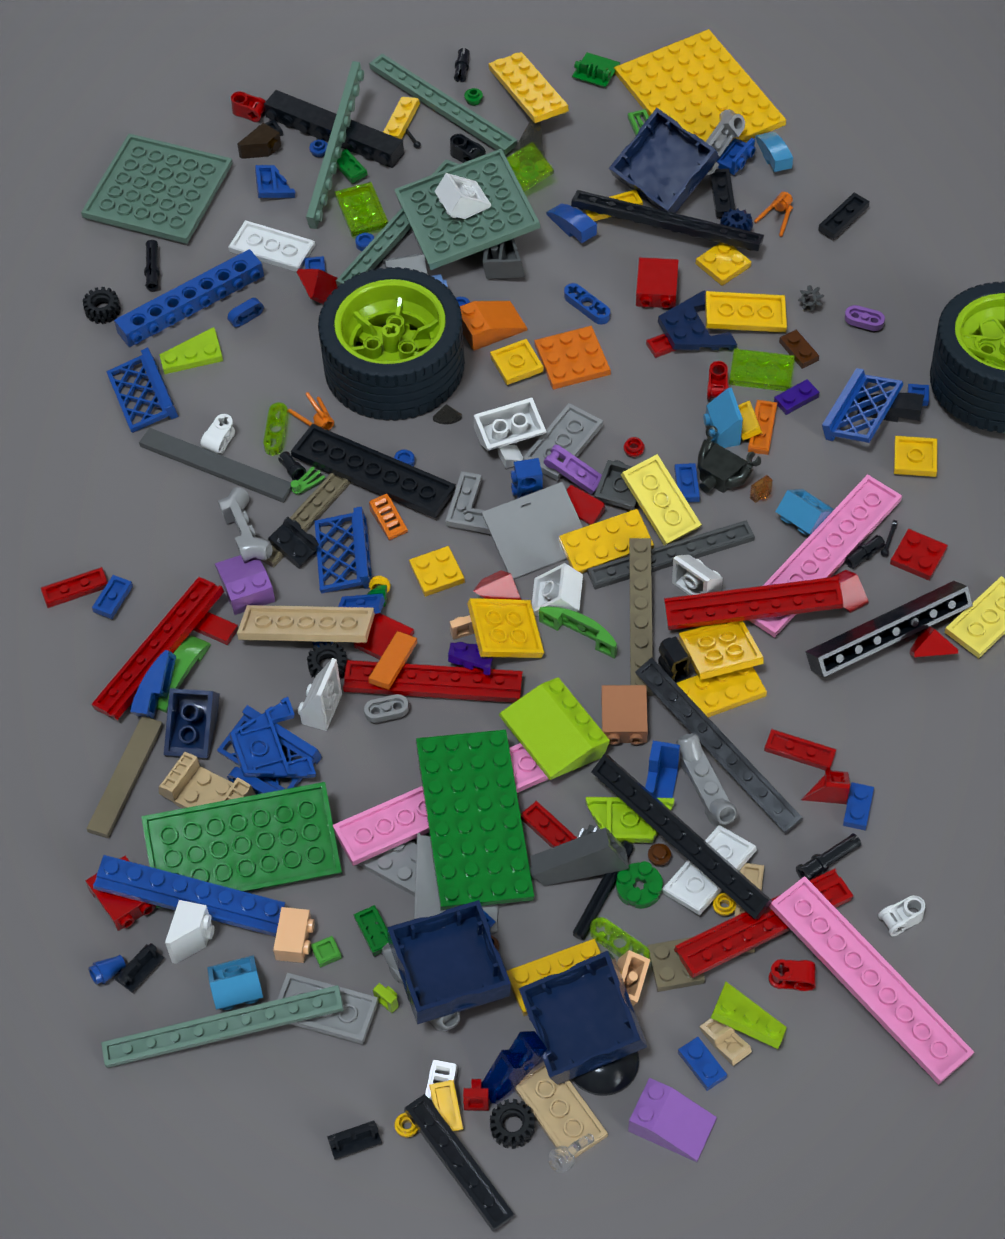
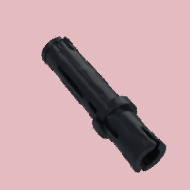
[144,240,160,291]

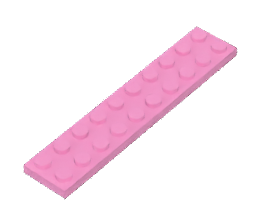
[749,474,902,638]
[332,743,548,866]
[769,876,974,1085]

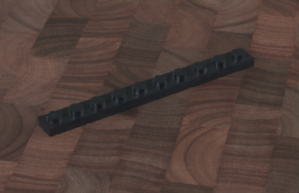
[571,190,764,251]
[635,657,803,834]
[591,754,772,919]

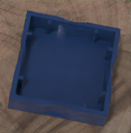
[609,108,720,213]
[387,900,511,1025]
[519,951,648,1085]

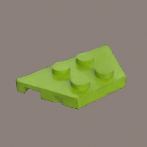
[586,797,674,843]

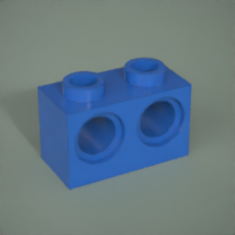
[511,458,543,499]

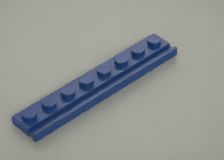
[93,855,285,937]

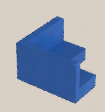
[645,740,680,798]

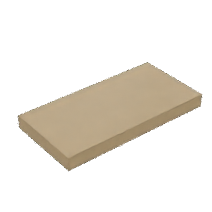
[511,1061,608,1163]

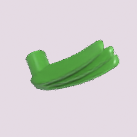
[291,466,325,494]

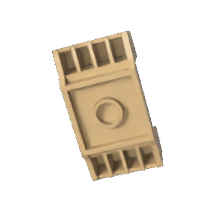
[159,752,256,808]

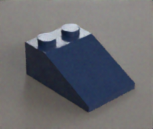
[164,688,220,758]

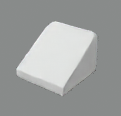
[498,445,523,469]

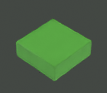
[311,936,342,968]

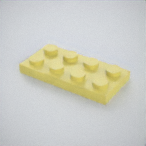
[621,454,702,545]
[944,576,1005,658]

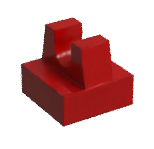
[463,1079,489,1111]

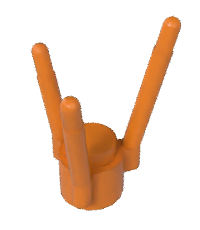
[754,191,793,237]
[287,392,334,430]

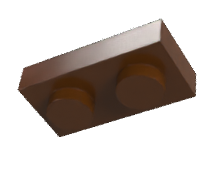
[779,329,819,369]

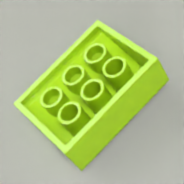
[499,677,610,780]

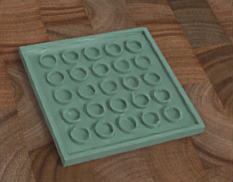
[81,133,233,244]
[394,148,541,270]

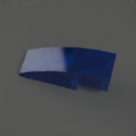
[481,1031,547,1103]

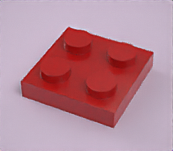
[890,528,948,581]

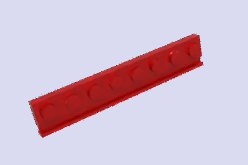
[664,576,843,630]
[91,577,225,720]
[343,660,523,703]
[674,868,853,978]

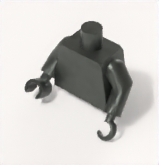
[697,426,761,493]

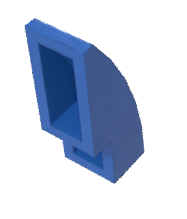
[546,203,597,243]
[130,650,176,719]

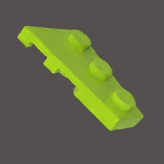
[159,327,223,374]

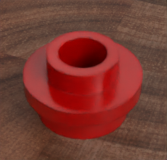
[624,437,644,457]

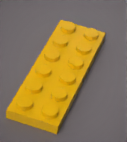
[488,52,569,123]

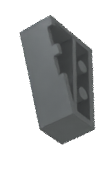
[483,238,525,279]

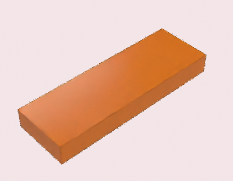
[748,400,777,455]
[369,631,417,690]

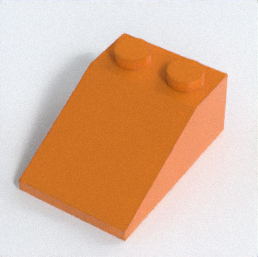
[460,301,527,351]

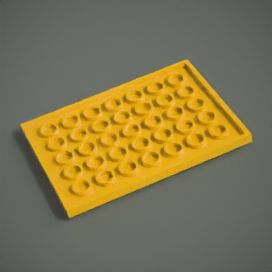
[614,29,786,144]

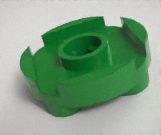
[616,861,663,909]

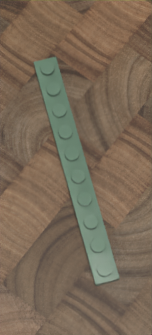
[369,54,518,155]
[306,61,364,229]
[336,159,459,286]
[101,985,344,1068]

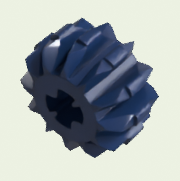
[720,208,753,231]

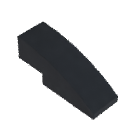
[857,392,924,422]

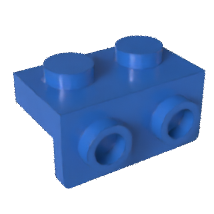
[717,138,756,175]

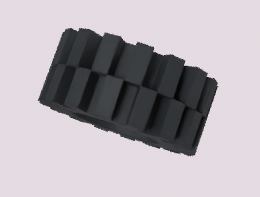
[83,287,121,324]
[307,642,347,679]
[490,1099,535,1149]

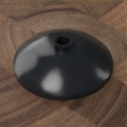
[572,1051,639,1096]

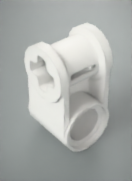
[200,414,235,455]
[878,895,925,937]

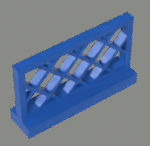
[106,347,179,433]
[822,368,903,443]
[314,506,372,594]
[217,705,322,790]

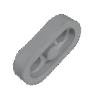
[364,694,409,723]

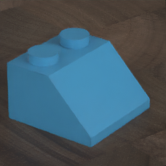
[703,387,743,448]
[775,489,834,535]
[207,955,263,1010]

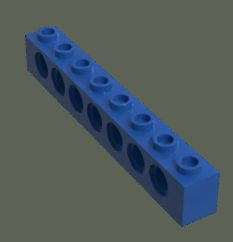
[114,249,264,347]

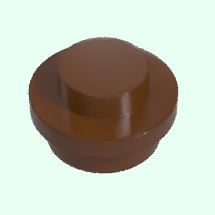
[648,843,671,866]

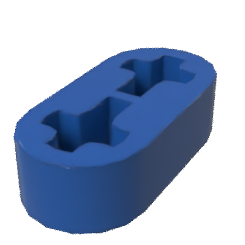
[227,298,264,327]

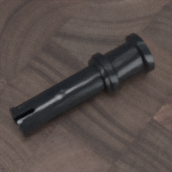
[796,833,861,881]

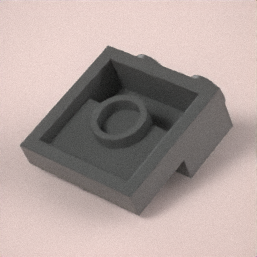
[594,460,638,510]

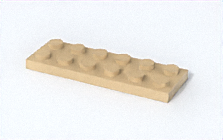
[237,605,375,643]

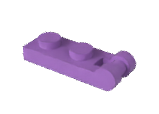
[543,445,602,495]

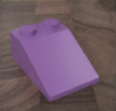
[215,555,275,615]
[628,1078,717,1162]

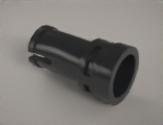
[278,451,306,481]

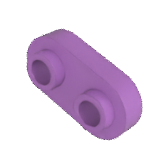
[845,305,885,331]

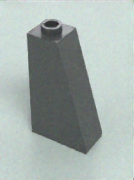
[530,827,629,886]

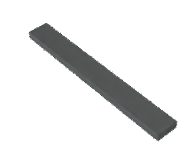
[139,428,292,503]
[587,520,755,590]

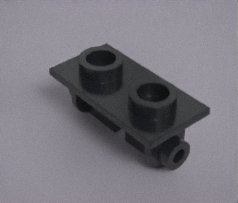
[115,943,164,993]
[327,1120,382,1160]

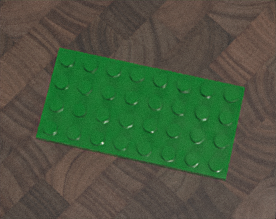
[416,729,534,910]
[141,782,342,909]

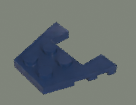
[658,290,737,350]

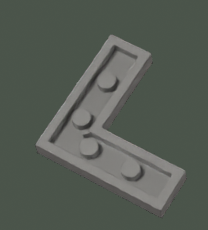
[445,471,490,534]

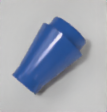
[88,955,126,985]

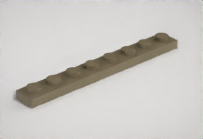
[629,538,653,696]

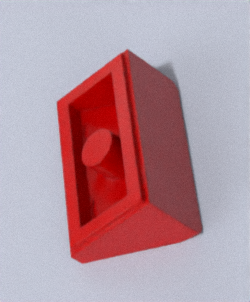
[566,485,605,525]

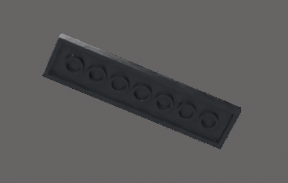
[291,424,456,518]

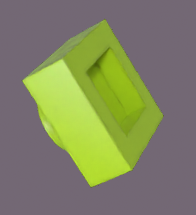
[373,983,399,1013]

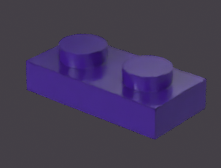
[774,379,820,415]

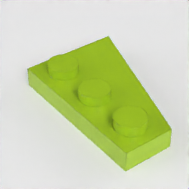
[711,982,787,1049]

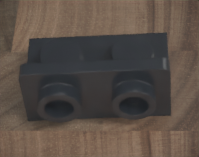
[268,516,319,568]

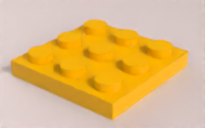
[467,598,544,658]
[679,621,764,680]

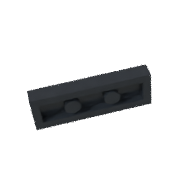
[710,168,736,217]
[818,192,870,240]

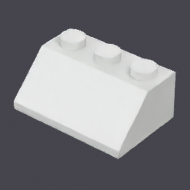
[474,398,546,451]

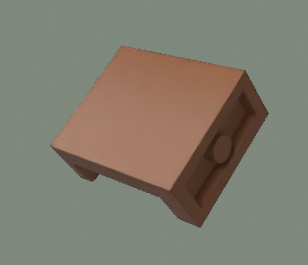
[601,685,648,745]

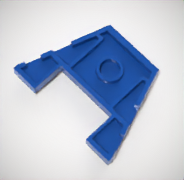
[230,697,316,778]

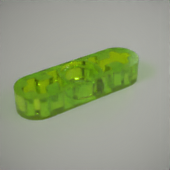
[263,402,288,456]
[590,917,650,959]

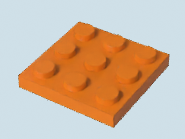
[534,326,611,390]

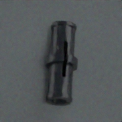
[454,48,470,82]
[845,535,885,569]

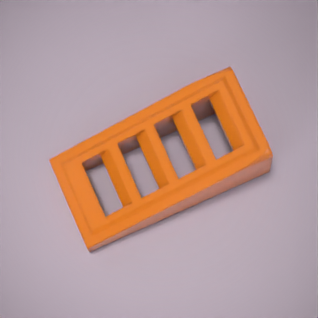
[369,494,408,540]

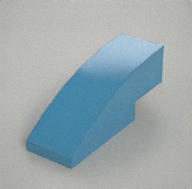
[755,132,793,172]

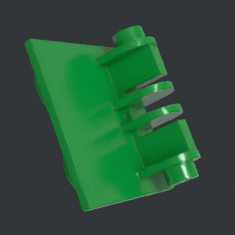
[572,52,620,88]

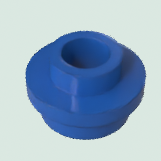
[309,140,328,157]

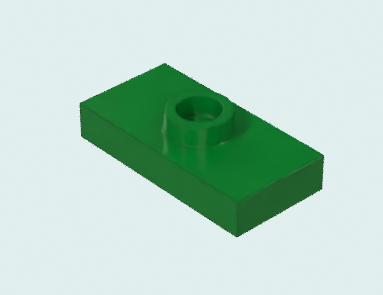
[337,149,368,183]
[353,905,388,956]

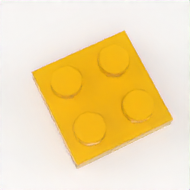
[695,242,751,286]
[490,339,544,385]
[894,436,937,477]
[409,546,465,597]

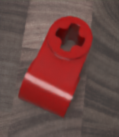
[231,91,266,122]
[707,361,728,400]
[768,959,816,991]

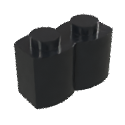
[658,636,691,683]

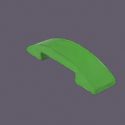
[539,606,617,659]
[157,635,211,713]

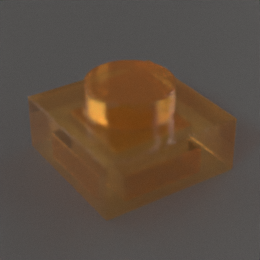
[750,475,773,503]

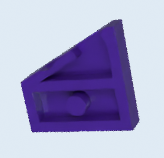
[448,642,493,675]

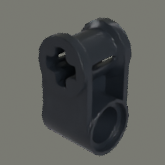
[450,134,486,163]

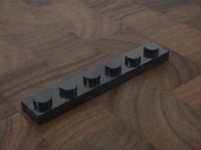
[404,1094,515,1232]

